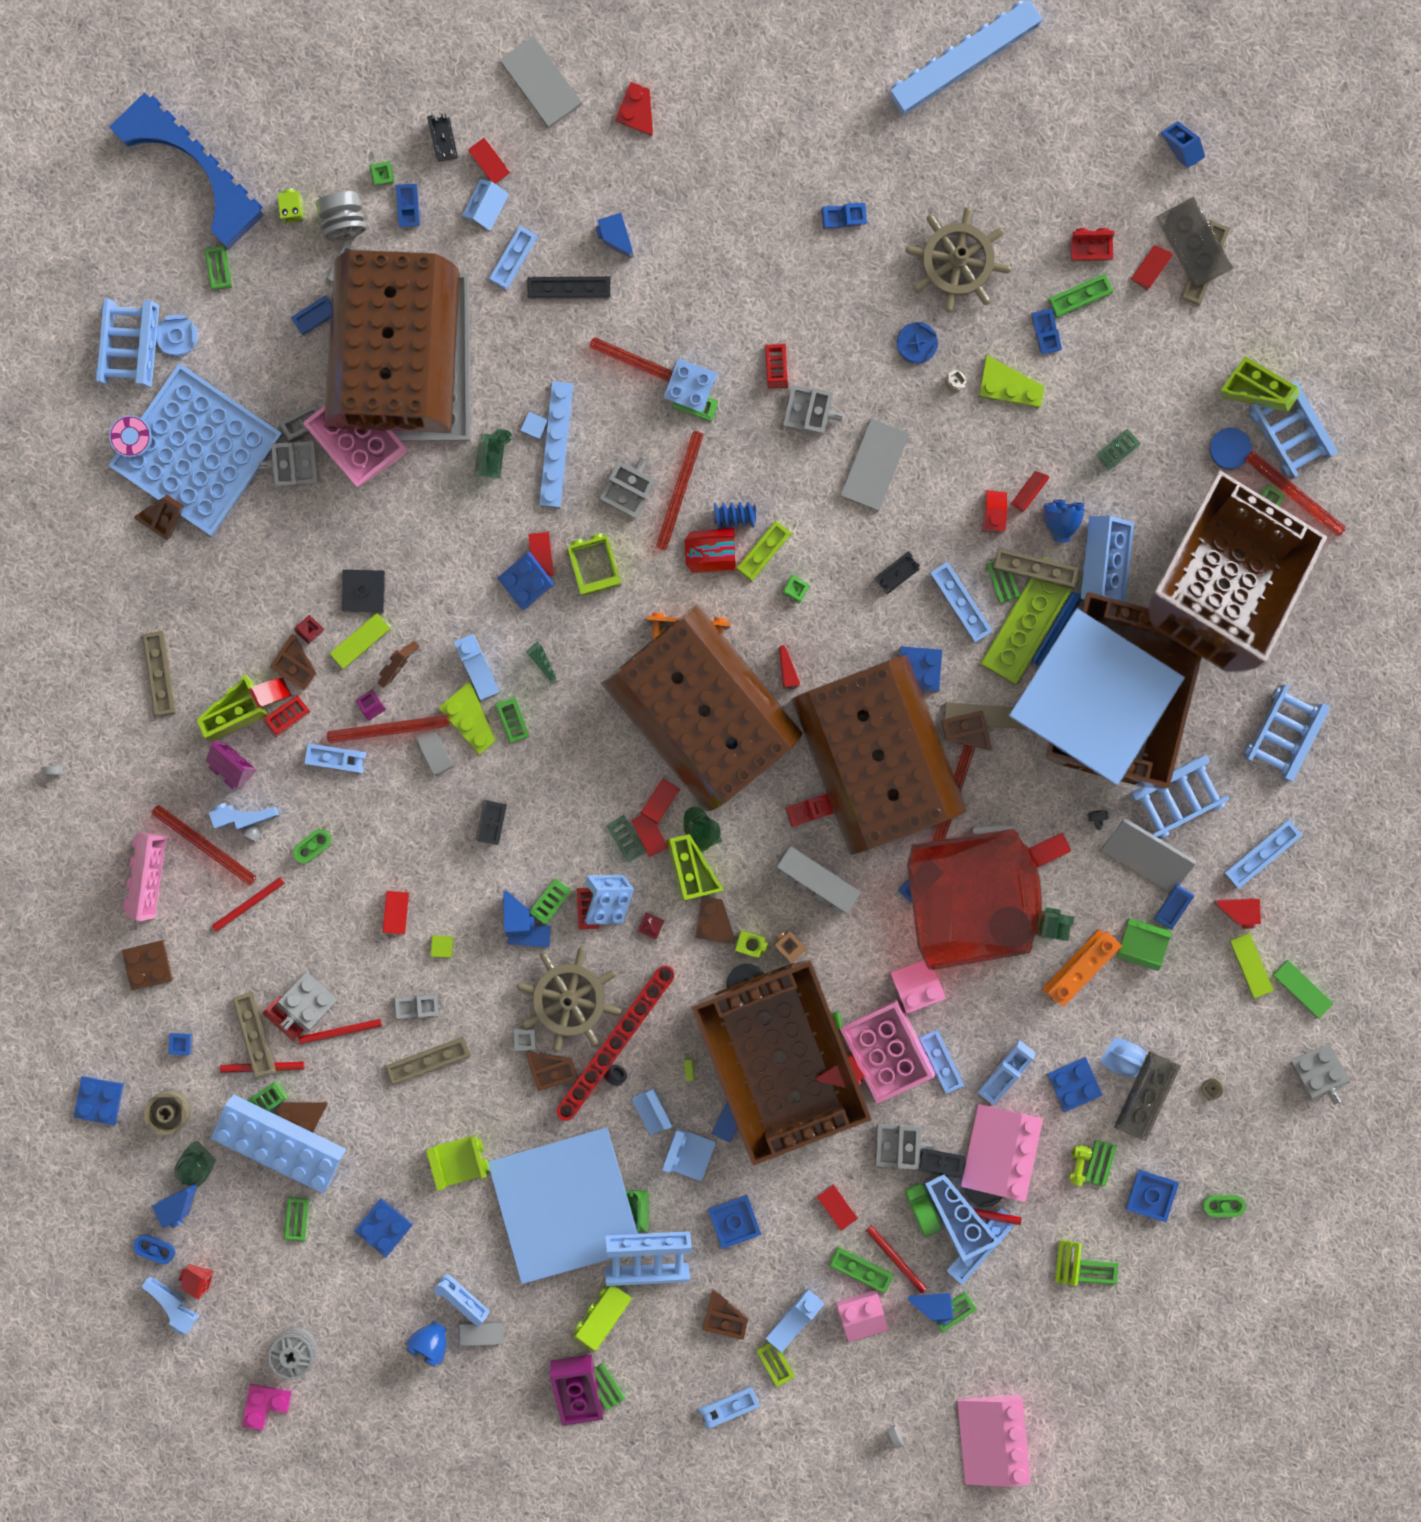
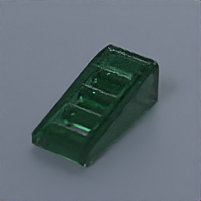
[1096,428,1141,471]
[526,641,557,684]
[606,815,646,863]

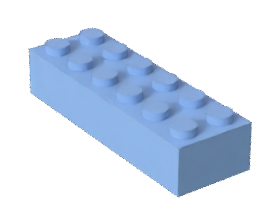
[211,1095,346,1194]

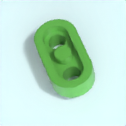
[293,829,332,863]
[1202,1194,1246,1217]

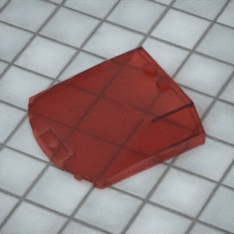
[907,829,1042,970]

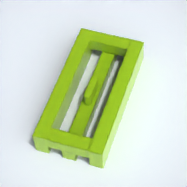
[1055,1240,1082,1286]
[756,1343,795,1387]

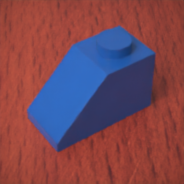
[1161,121,1205,168]
[595,213,634,258]
[503,891,535,937]
[152,1184,197,1229]
[908,1293,954,1325]

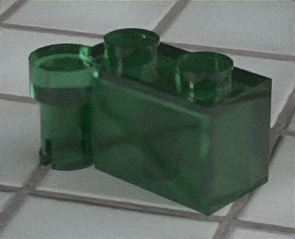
[474,429,512,479]
[1036,907,1075,941]

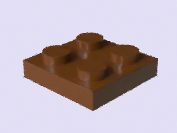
[122,940,173,991]

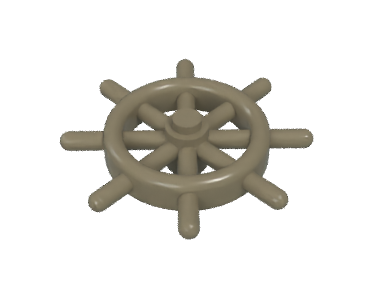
[905,207,1011,313]
[517,947,622,1052]

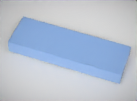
[488,226,538,291]
[918,1029,964,1094]

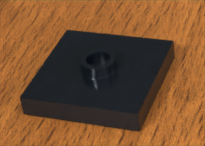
[342,569,385,613]

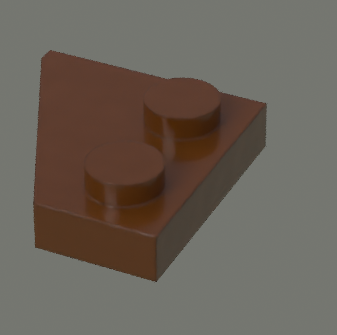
[134,494,184,540]
[270,634,317,690]
[377,641,420,688]
[941,710,992,750]
[696,896,736,944]
[525,1051,578,1091]
[275,1102,328,1133]
[703,1289,748,1340]

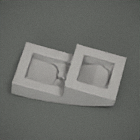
[415,727,454,776]
[394,994,439,1019]
[458,1321,504,1346]

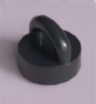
[1087,810,1109,830]
[604,1065,627,1086]

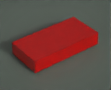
[640,778,680,825]
[631,815,668,857]
[817,1184,858,1231]

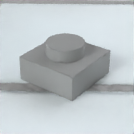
[513,1027,535,1051]

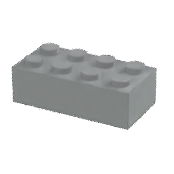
[776,845,861,914]

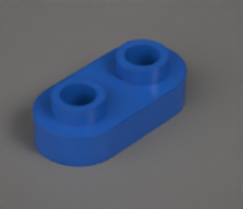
[133,1234,176,1264]

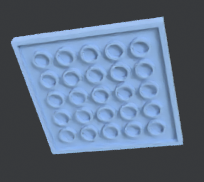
[108,363,283,537]

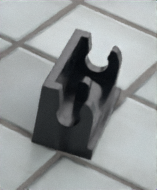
[427,113,458,162]
[875,551,920,595]
[476,800,507,845]
[918,1148,965,1178]

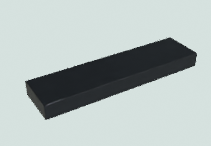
[527,276,611,299]

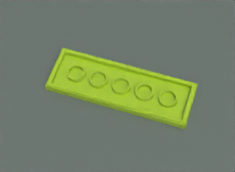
[980,557,1079,685]

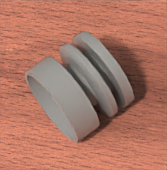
[316,191,367,240]
[268,1328,318,1380]

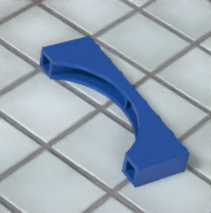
[109,92,264,249]

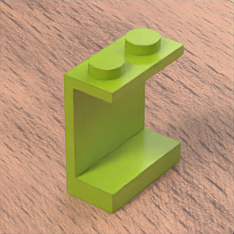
[426,1134,490,1191]

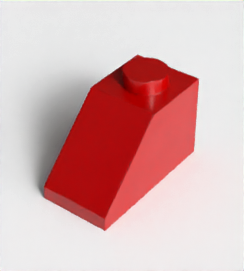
[982,490,1008,534]
[1214,898,1261,929]
[815,1053,865,1088]
[179,1264,214,1299]

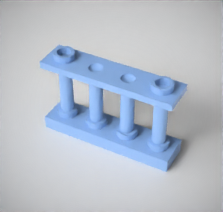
[95,298,159,387]
[1249,381,1338,480]
[1244,684,1331,782]
[1129,755,1230,839]
[605,1232,692,1286]

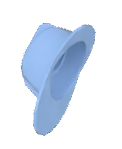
[1100,1038,1146,1078]

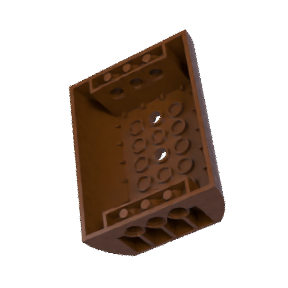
[324,250,460,433]
[1149,470,1327,672]
[1045,592,1202,789]
[600,603,803,811]
[791,655,967,855]
[692,960,872,1166]

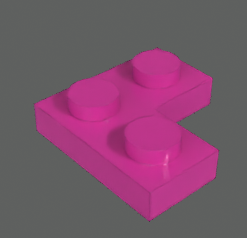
[242,1384,292,1430]

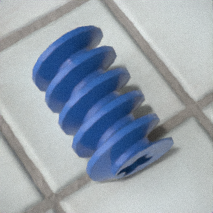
[714,501,756,529]

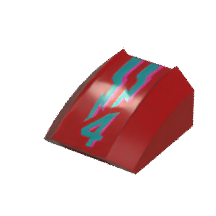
[685,528,736,573]

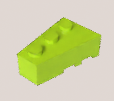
[1220,356,1300,412]
[197,674,268,743]
[666,834,724,900]
[571,1285,632,1353]

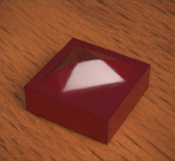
[294,615,324,644]
[637,912,665,939]

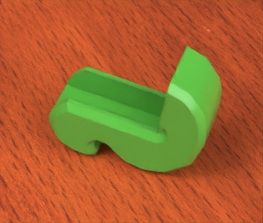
[905,1183,942,1237]

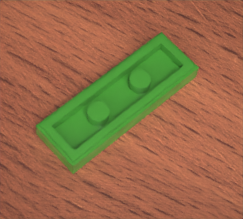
[1048,274,1113,318]
[1273,960,1334,1019]
[829,1246,894,1294]

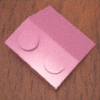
[890,958,946,1013]
[836,1289,889,1342]

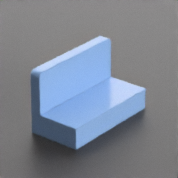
[462,179,508,230]
[632,1087,672,1135]

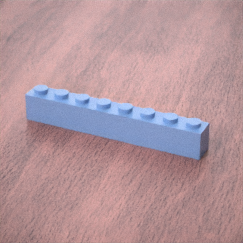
[889,0,1043,116]

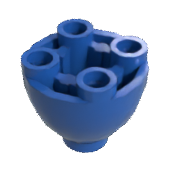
[1043,499,1085,542]
[405,1321,447,1367]

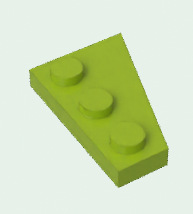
[979,355,1044,408]
[439,681,496,755]

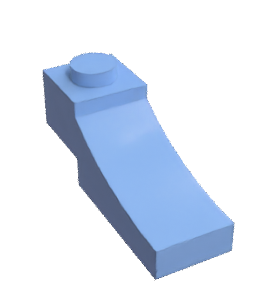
[454,634,500,701]
[209,803,280,829]
[978,1040,1036,1105]
[141,1276,199,1334]
[765,1289,825,1353]

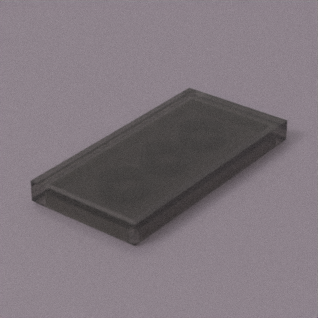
[1156,197,1233,289]
[1114,1051,1181,1141]

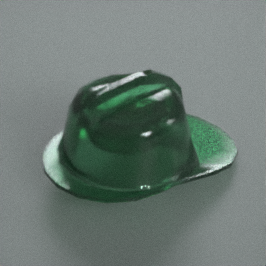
[683,806,722,851]
[174,1141,216,1187]

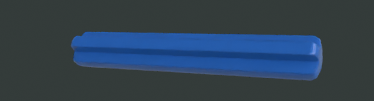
[1032,592,1081,666]

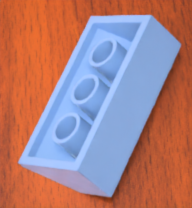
[1081,516,1134,602]

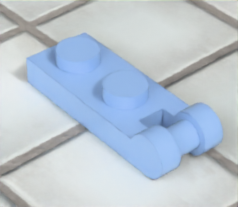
[304,743,366,773]
[434,1274,490,1327]
[698,1385,760,1429]

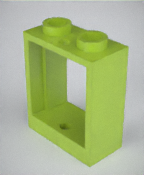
[567,533,622,596]

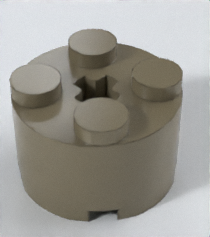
[144,1090,191,1135]

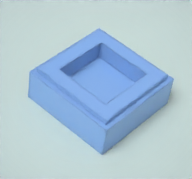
[521,412,548,440]

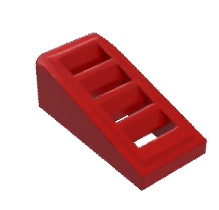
[765,344,788,389]
[779,645,800,688]
[264,695,310,738]
[576,887,600,930]

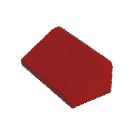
[1131,245,1173,291]
[1011,471,1049,512]
[383,891,409,934]
[263,996,303,1041]

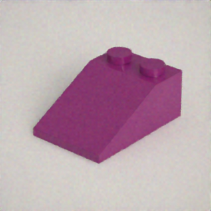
[206,741,257,789]
[550,1354,603,1426]

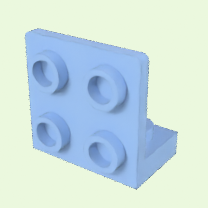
[664,358,718,412]
[585,875,634,924]
[662,1127,716,1181]

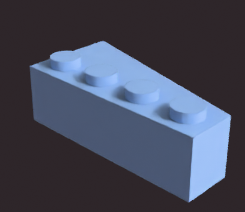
[924,1175,1001,1261]

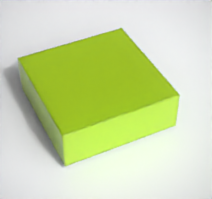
[431,935,454,958]
[684,1058,695,1081]

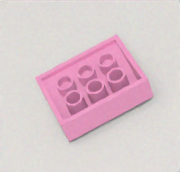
[303,405,407,488]
[124,832,167,921]
[840,998,935,1104]
[961,1104,1043,1202]
[957,1394,1031,1487]

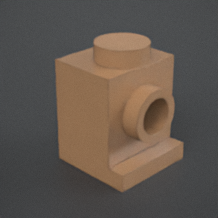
[774,930,807,964]

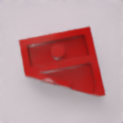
[615,82,653,136]

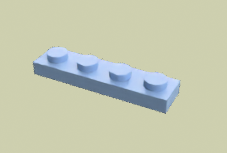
[930,562,993,643]
[1224,819,1303,889]
[947,1207,1015,1285]

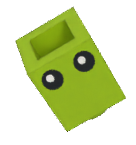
[277,189,304,223]

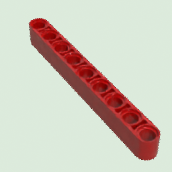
[557,965,674,1121]

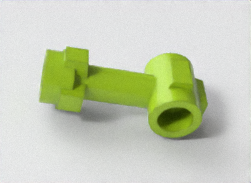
[1069,1144,1092,1186]

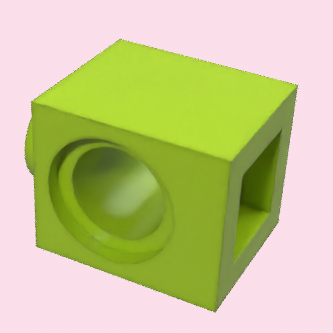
[735,930,768,958]

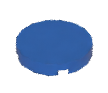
[897,322,938,364]
[1209,427,1252,470]

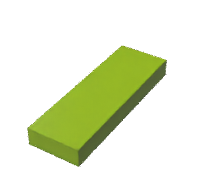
[736,520,792,581]
[330,613,391,669]
[1229,933,1274,999]

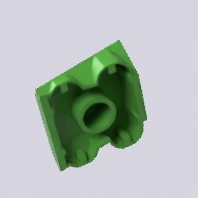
[1116,918,1171,971]
[626,1190,649,1232]

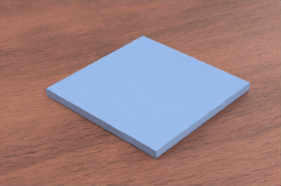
[1009,609,1185,785]
[488,1127,638,1284]

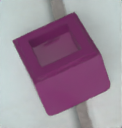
[355,689,386,721]

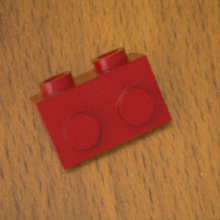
[1070,228,1115,261]

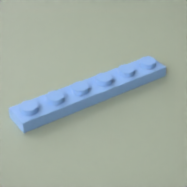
[539,381,573,508]

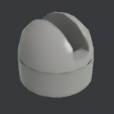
[242,825,260,842]

